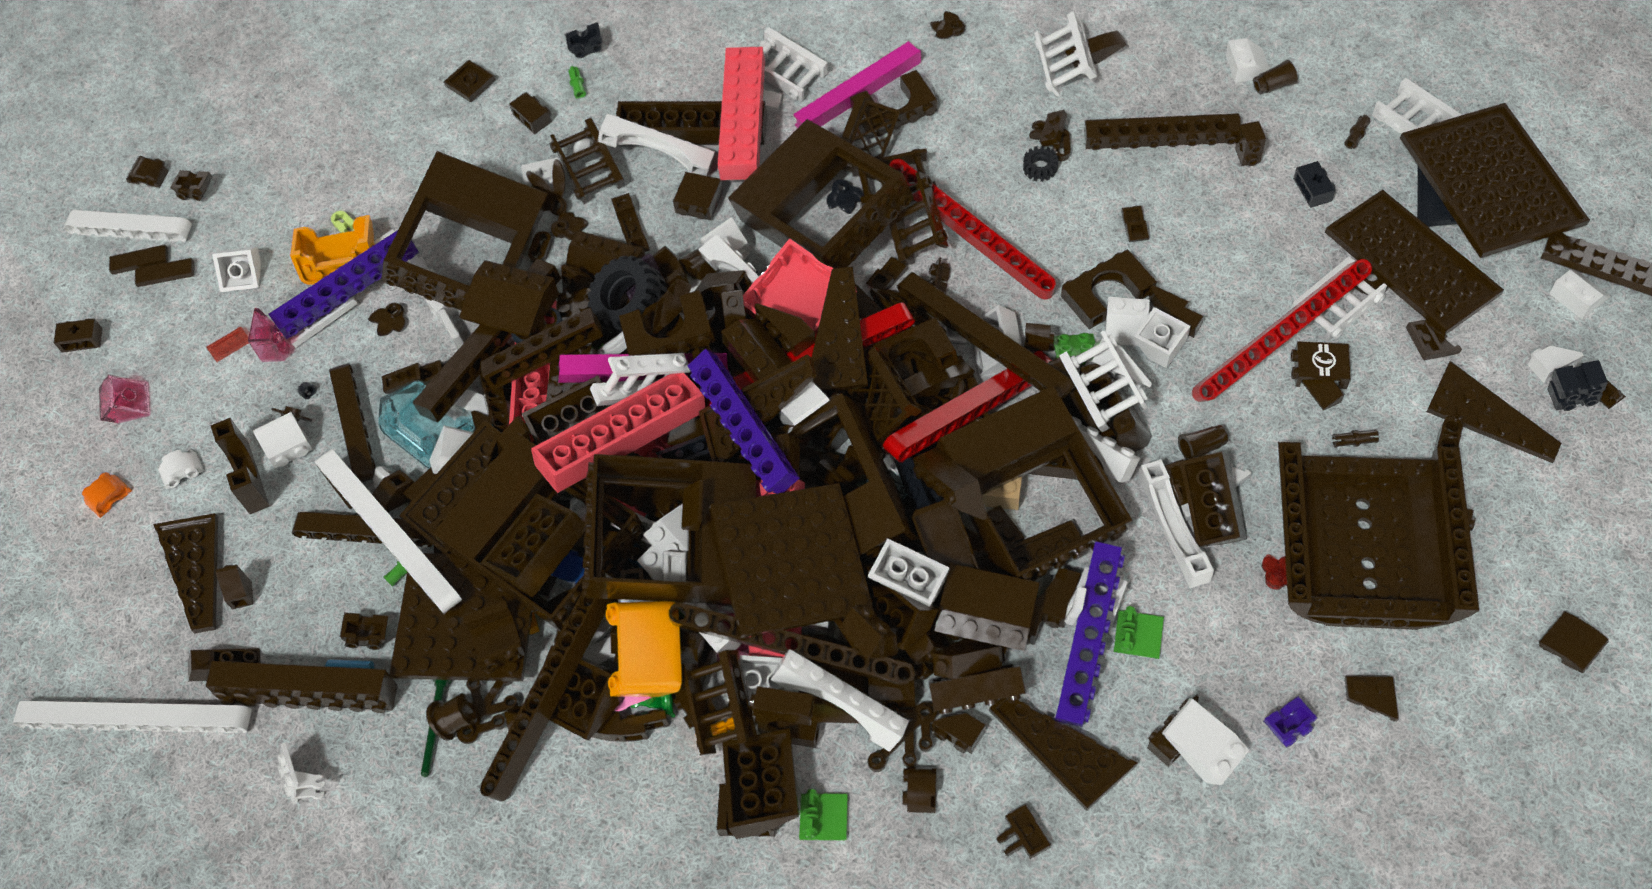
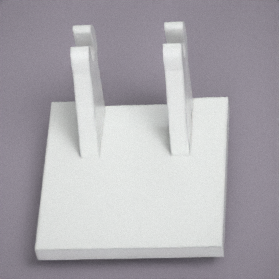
[277,743,325,804]

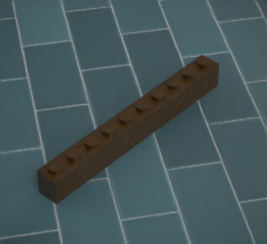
[412,259,562,423]

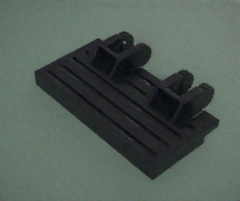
[1417,166,1457,227]

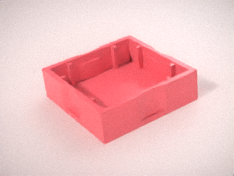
[743,238,857,340]

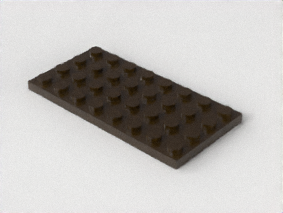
[1325,189,1504,335]

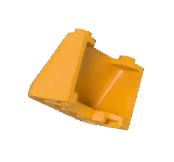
[290,215,375,285]
[606,601,682,697]

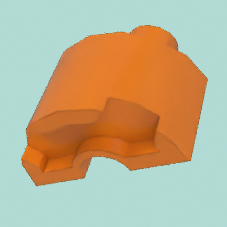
[82,472,132,518]

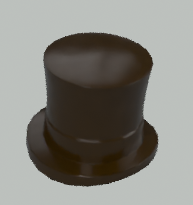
[426,693,477,741]

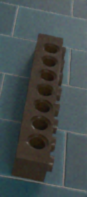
[1084,113,1241,150]

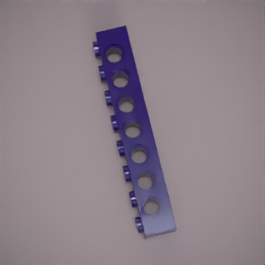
[268,230,419,339]
[687,349,799,494]
[1055,541,1125,727]

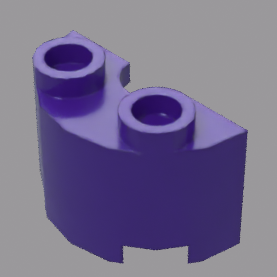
[1263,697,1317,748]

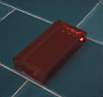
[206,326,251,362]

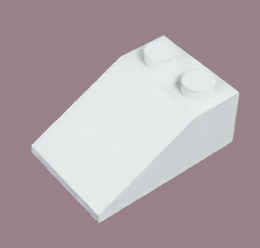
[1085,338,1152,391]
[643,504,687,563]
[1162,699,1249,785]

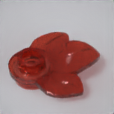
[1262,554,1287,590]

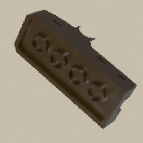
[911,499,979,599]

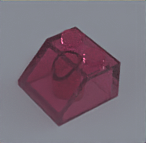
[248,308,290,362]
[99,374,150,423]

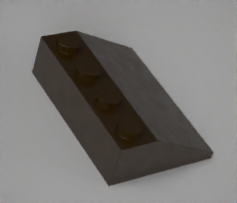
[459,260,559,338]
[481,494,586,598]
[934,563,1040,651]
[800,634,869,723]
[543,645,623,740]
[722,728,799,839]

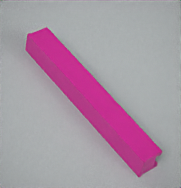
[793,41,921,128]
[558,353,729,383]

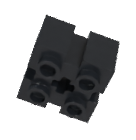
[1547,360,1608,411]

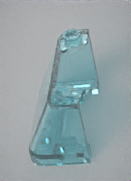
[378,380,474,469]

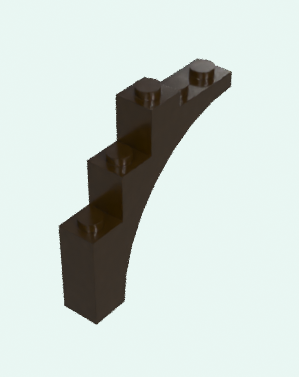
[944,567,1081,662]

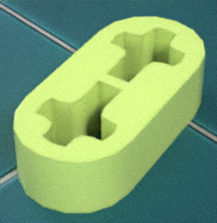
[331,211,354,233]

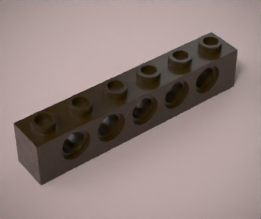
[480,307,603,390]

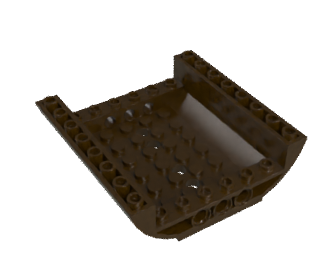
[1278,442,1480,630]

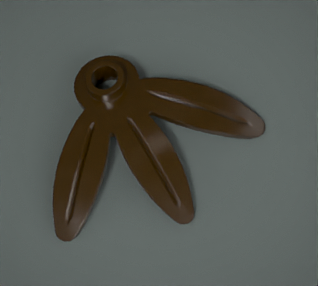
[526,159,568,216]

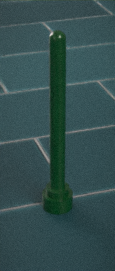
[421,680,451,777]

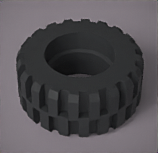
[588,256,667,335]

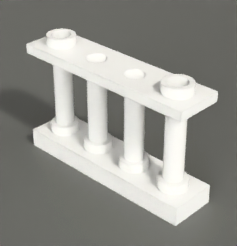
[1034,11,1097,96]
[762,27,828,102]
[1372,78,1462,134]
[1291,256,1387,343]
[1059,330,1148,432]
[590,353,690,406]

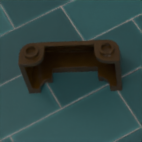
[1080,364,1150,452]

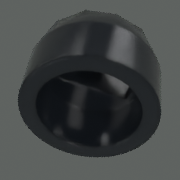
[297,382,316,399]

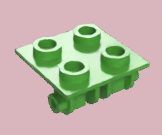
[1054,333,1095,365]
[1114,606,1164,659]
[799,789,848,841]

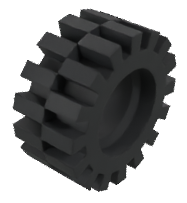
[1023,146,1058,182]

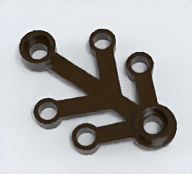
[457,680,518,744]
[867,702,936,772]

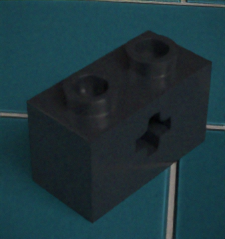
[1293,161,1336,208]

